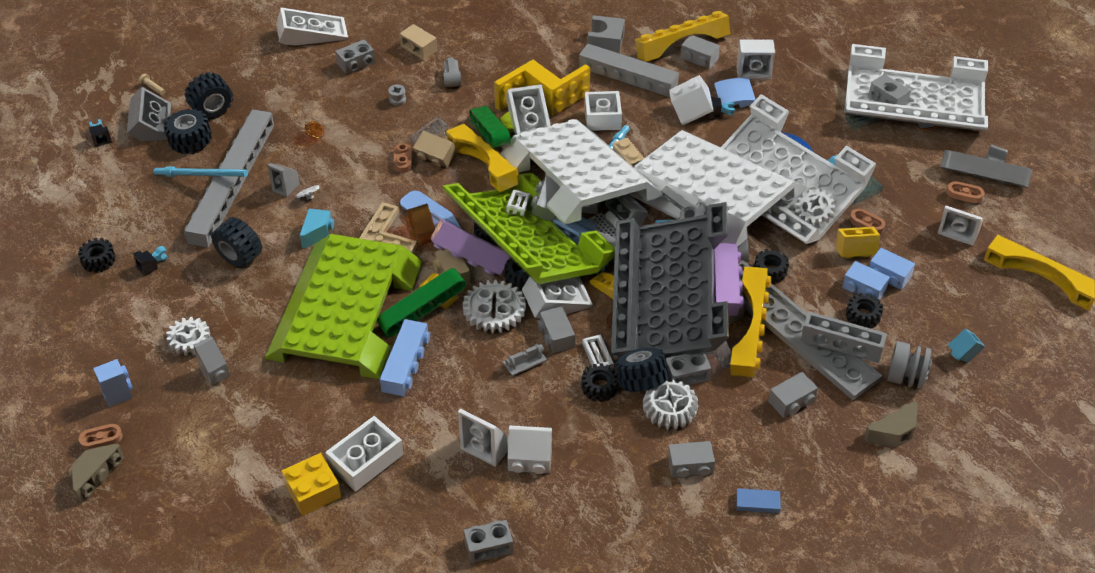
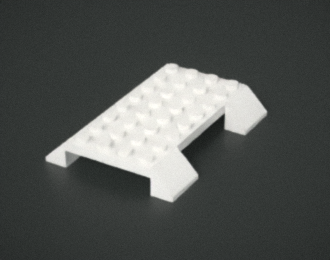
[844,44,988,132]
[721,94,876,244]
[500,119,663,225]
[629,130,806,247]

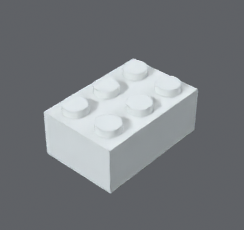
[325,416,404,492]

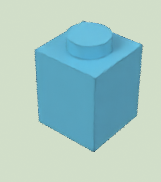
[948,329,986,363]

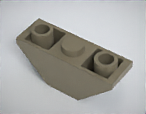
[864,401,918,448]
[72,444,124,503]

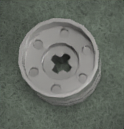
[887,341,932,390]

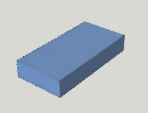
[736,488,781,513]

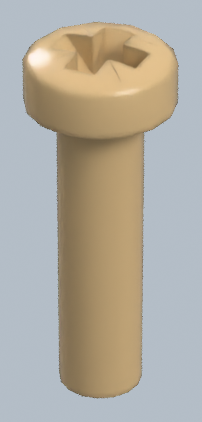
[138,74,166,96]

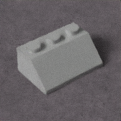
[127,87,171,142]

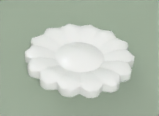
[296,185,320,200]

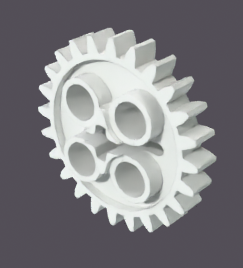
[463,280,526,333]

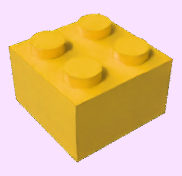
[281,453,341,516]

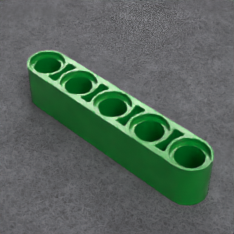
[469,106,511,149]
[377,268,466,337]

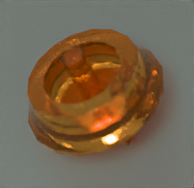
[304,121,324,139]

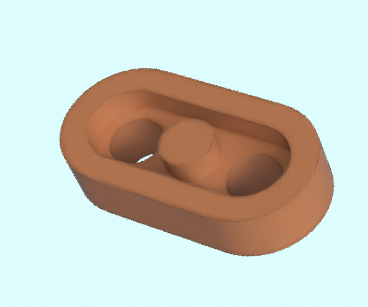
[394,143,412,173]
[947,181,985,203]
[850,208,885,234]
[79,424,123,450]

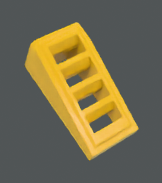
[590,272,614,299]

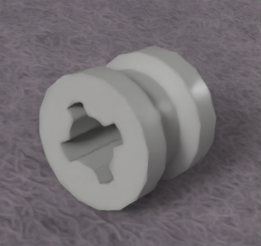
[388,84,406,106]

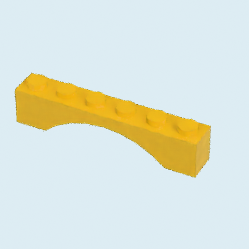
[635,11,731,62]
[446,124,519,193]
[984,235,1095,311]
[730,266,771,377]

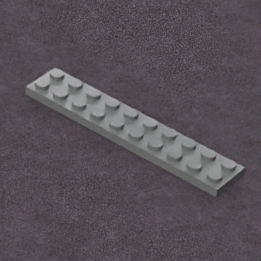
[738,260,882,400]

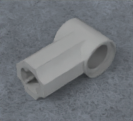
[443,57,461,87]

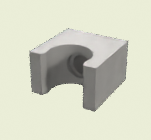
[587,15,625,54]

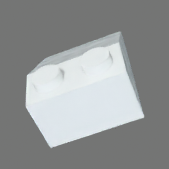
[522,276,593,318]
[458,409,509,467]

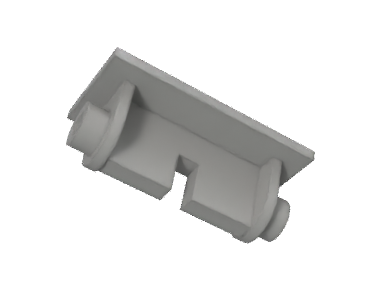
[503,344,547,376]

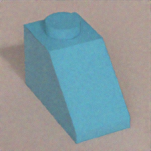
[300,209,334,248]

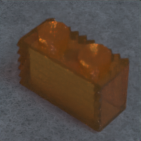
[405,203,436,247]

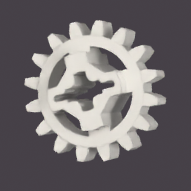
[795,188,836,227]
[166,317,211,356]

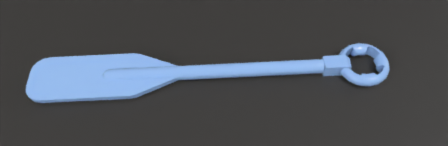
[400,191,525,274]

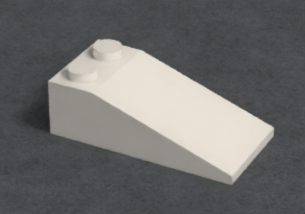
[276,8,348,46]
[506,84,551,135]

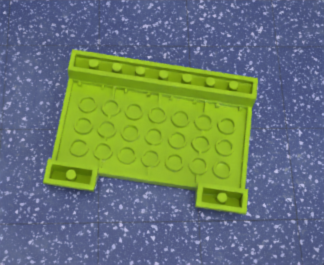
[442,173,615,284]
[265,234,423,379]

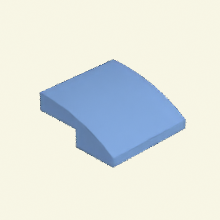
[714,78,756,109]

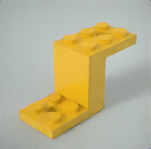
[494,60,590,116]

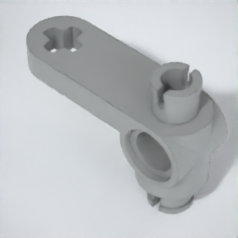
[661,186,707,220]

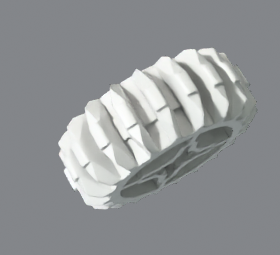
[643,379,698,430]

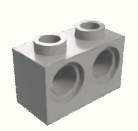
[335,39,375,75]
[666,352,711,386]
[464,520,513,563]

